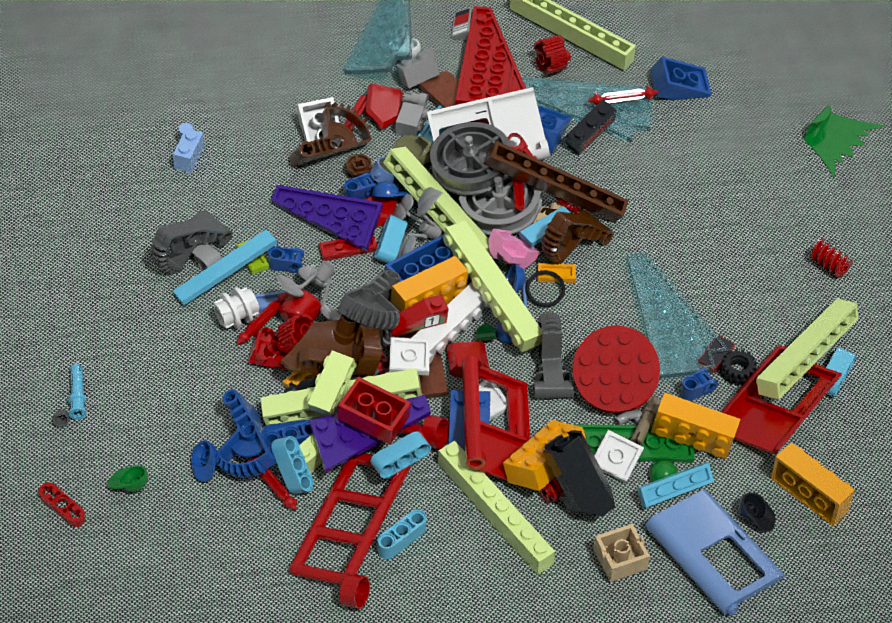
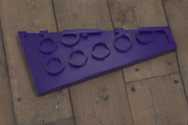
[271,185,383,252]
[309,395,431,474]

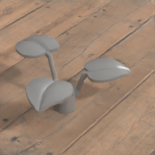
[393,187,443,259]
[276,260,341,321]

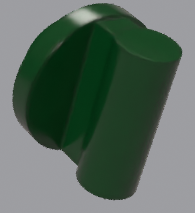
[476,324,496,342]

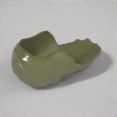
[394,134,433,168]

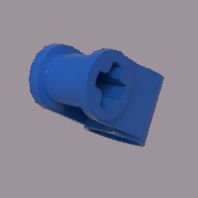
[344,173,377,199]
[268,246,305,273]
[680,368,718,402]

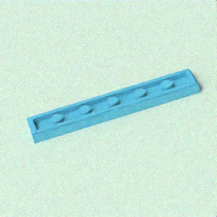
[173,229,278,305]

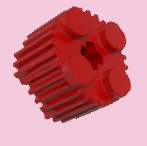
[533,35,571,75]
[277,313,313,354]

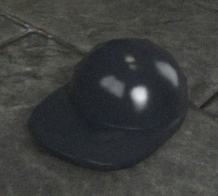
[739,492,776,532]

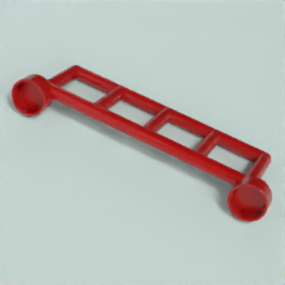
[289,415,449,609]

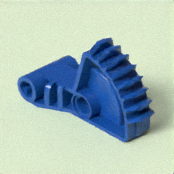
[215,389,277,479]

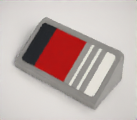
[451,7,472,40]

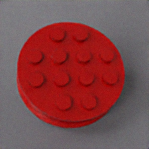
[573,325,660,414]

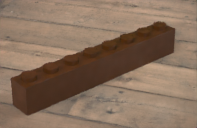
[483,141,629,223]

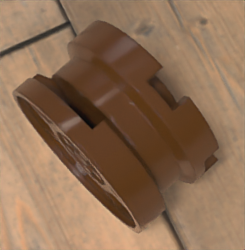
[346,154,372,179]

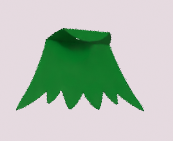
[804,105,885,177]

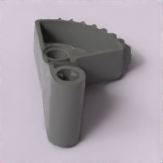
[150,210,233,274]
[338,270,400,330]
[533,312,574,399]

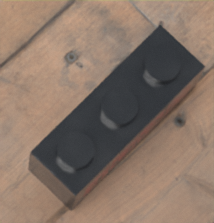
[566,100,617,155]

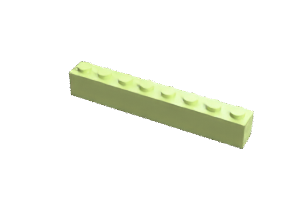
[510,0,636,70]
[383,147,491,255]
[443,220,542,352]
[756,299,859,400]
[261,368,422,425]
[438,441,555,575]

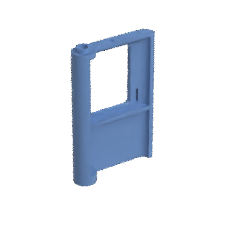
[645,489,786,616]

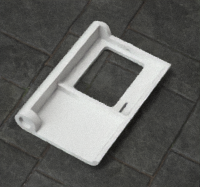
[427,87,550,160]

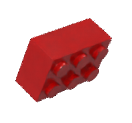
[337,377,411,445]

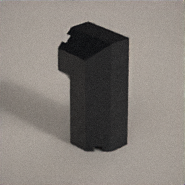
[543,430,615,516]

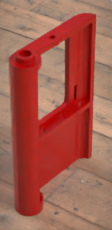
[721,345,842,454]
[462,355,530,481]

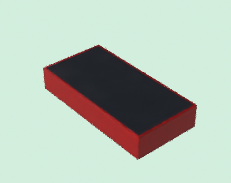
[698,335,735,373]

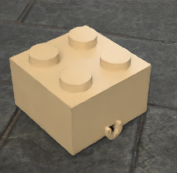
[593,524,650,582]

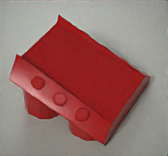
[247,327,288,370]
[446,341,489,378]

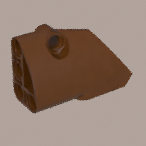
[280,314,382,377]

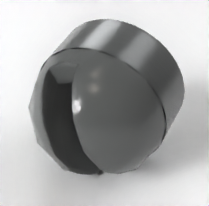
[53,409,69,427]

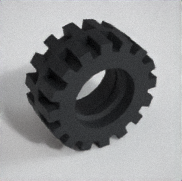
[720,349,757,386]

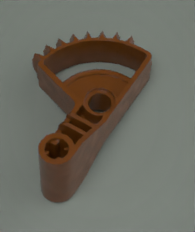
[289,103,372,167]
[541,210,614,265]

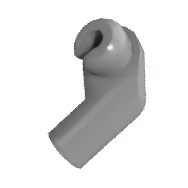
[614,410,643,425]

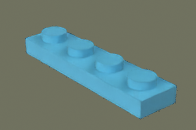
[637,462,714,508]

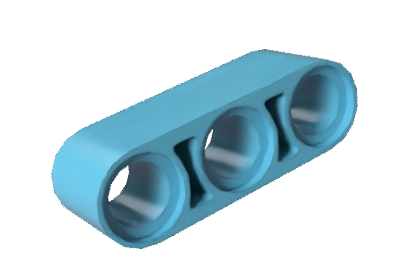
[374,214,407,263]
[826,347,856,398]
[371,431,431,478]
[271,436,314,494]
[377,510,427,560]

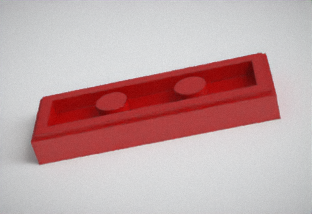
[319,234,377,261]

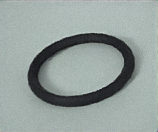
[525,270,566,307]

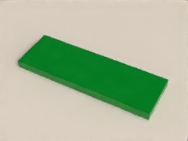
[574,424,695,463]

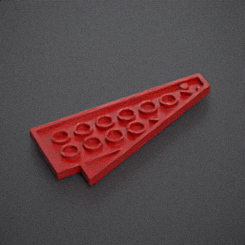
[455,6,526,105]

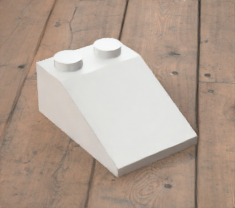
[296,97,339,148]

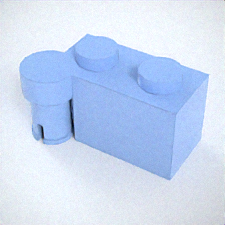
[173,123,204,173]

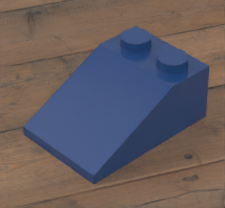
[650,56,712,100]
[538,105,572,153]
[449,390,491,451]

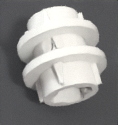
[214,287,259,329]

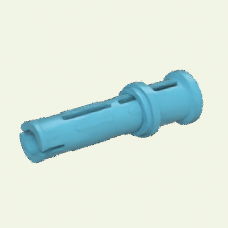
[68,364,87,420]

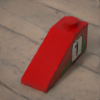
[389,294,449,337]

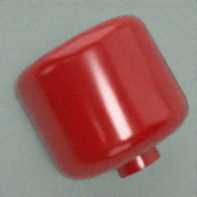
[279,289,322,323]

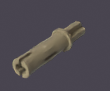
[630,396,661,446]

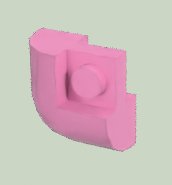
[488,229,540,269]

